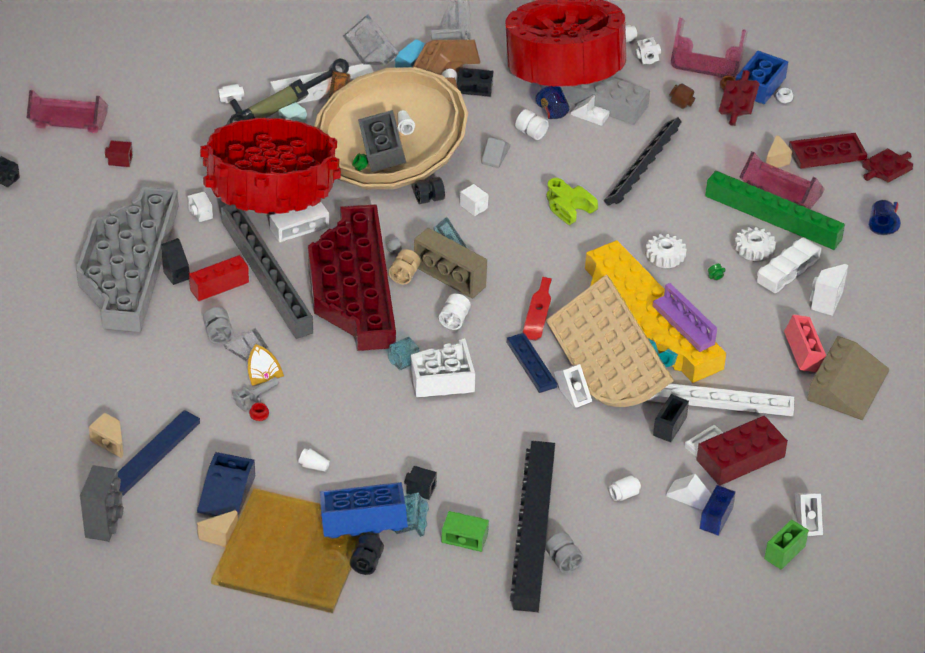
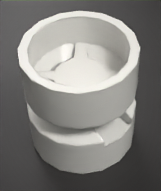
[515,109,549,140]

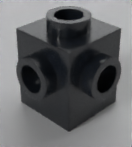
[0,156,20,187]

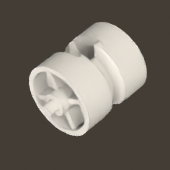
[439,294,471,330]

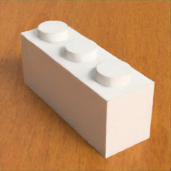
[270,202,329,242]

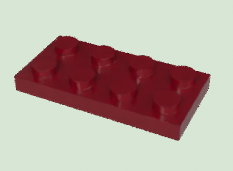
[789,133,868,169]

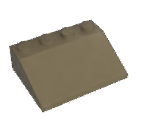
[807,336,889,421]

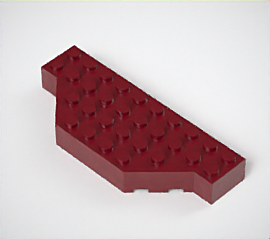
[308,204,396,351]

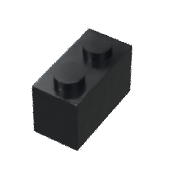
[653,394,689,442]

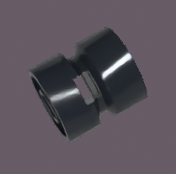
[414,177,445,204]
[349,535,384,575]

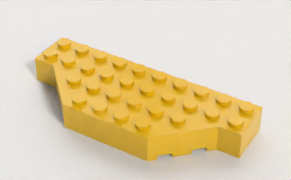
[585,240,726,383]

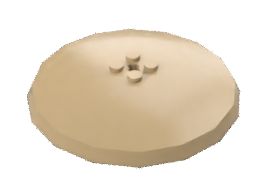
[314,67,468,189]

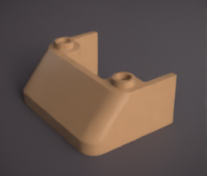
[413,40,480,89]

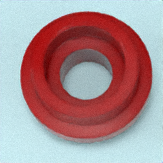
[249,403,269,421]

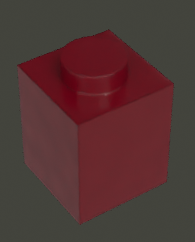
[105,140,133,167]

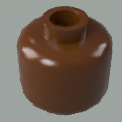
[669,83,696,109]

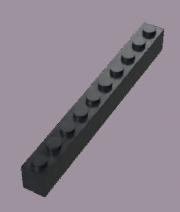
[510,441,555,613]

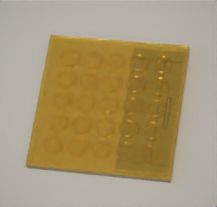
[211,488,367,613]

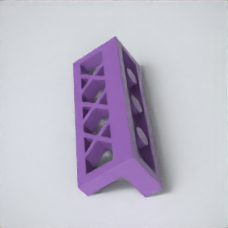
[653,283,717,352]

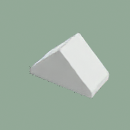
[666,474,712,511]

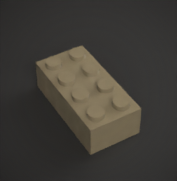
[414,228,488,299]

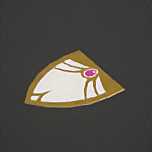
[248,344,284,386]

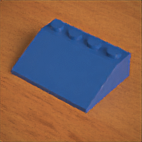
[320,482,408,538]

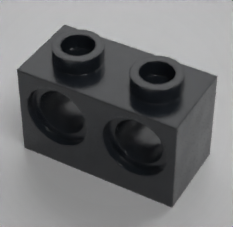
[457,68,494,97]

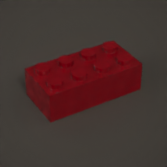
[696,415,788,486]

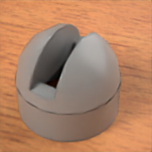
[387,237,402,253]

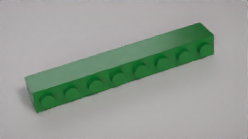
[705,171,845,250]

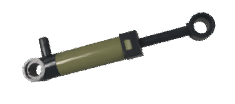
[226,58,349,125]

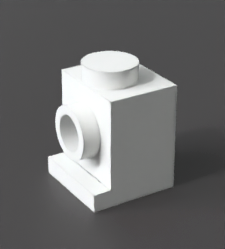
[187,191,213,222]

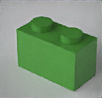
[441,511,489,552]
[764,519,809,570]

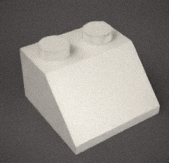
[810,264,848,316]

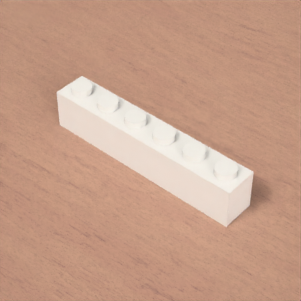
[270,63,374,103]

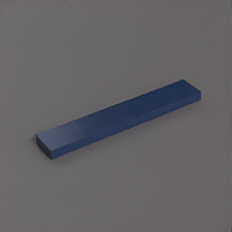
[117,410,200,496]

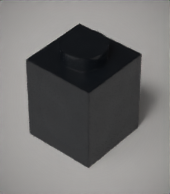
[404,466,437,500]

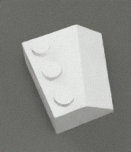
[411,338,475,397]

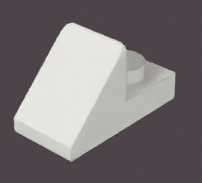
[571,95,610,126]

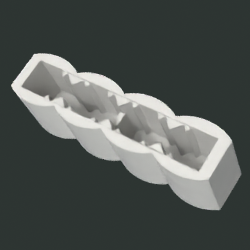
[757,237,822,293]

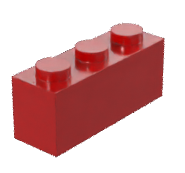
[189,255,249,301]

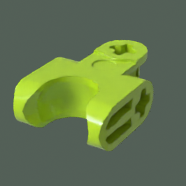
[546,178,598,225]

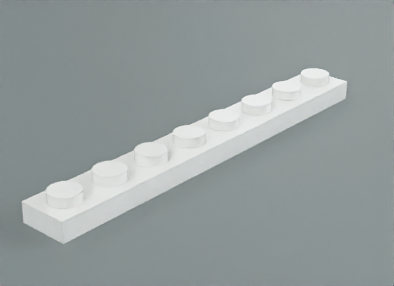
[647,384,794,416]

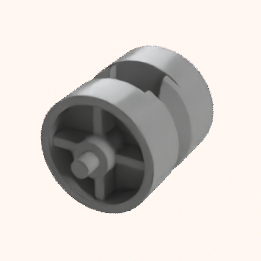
[203,307,233,344]
[545,532,584,573]

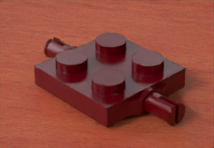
[718,70,760,126]
[862,148,913,183]

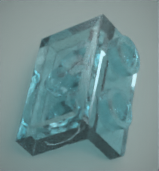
[394,492,429,537]

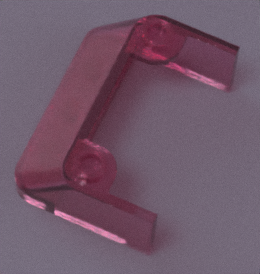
[671,17,748,78]
[26,90,108,133]
[739,151,825,209]

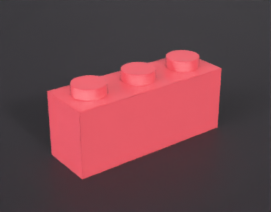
[784,315,826,372]

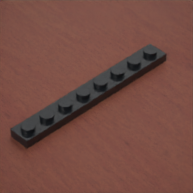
[604,117,682,206]

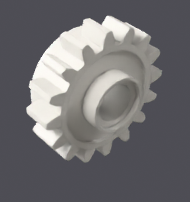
[734,227,776,261]
[646,234,687,268]

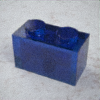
[699,485,736,536]

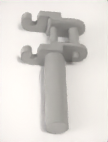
[232,377,279,411]

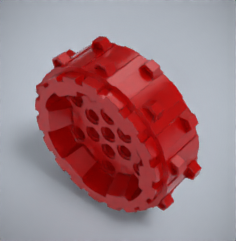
[200,118,341,214]

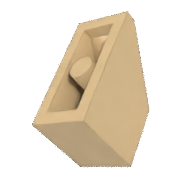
[89,413,124,458]

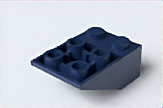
[197,452,256,517]

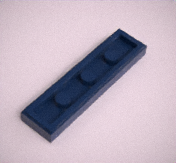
[506,333,557,393]

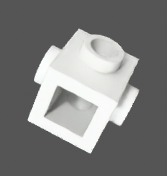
[636,37,661,64]

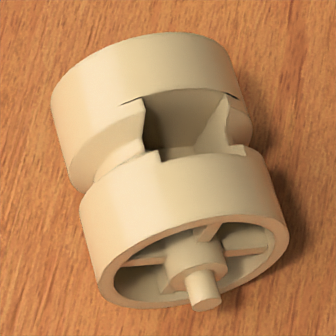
[388,249,421,285]

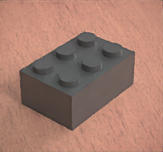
[358,110,407,172]
[80,465,124,542]

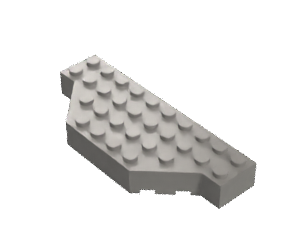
[76,187,179,332]

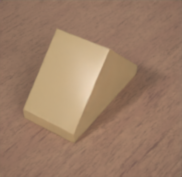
[765,135,792,171]
[197,510,238,548]

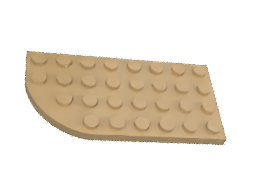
[546,274,674,407]

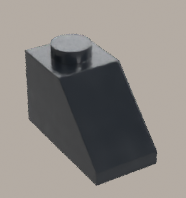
[161,238,190,285]

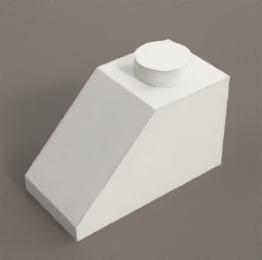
[554,364,593,408]
[795,492,823,536]

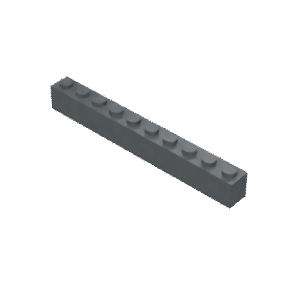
[221,204,313,339]

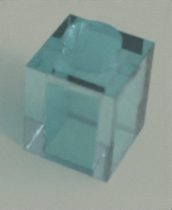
[388,337,420,370]

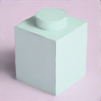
[279,102,307,123]

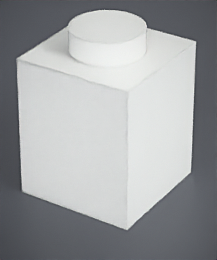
[460,184,489,216]

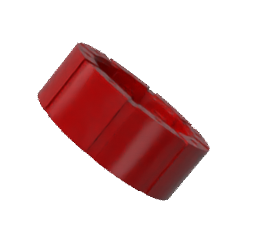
[505,0,627,86]

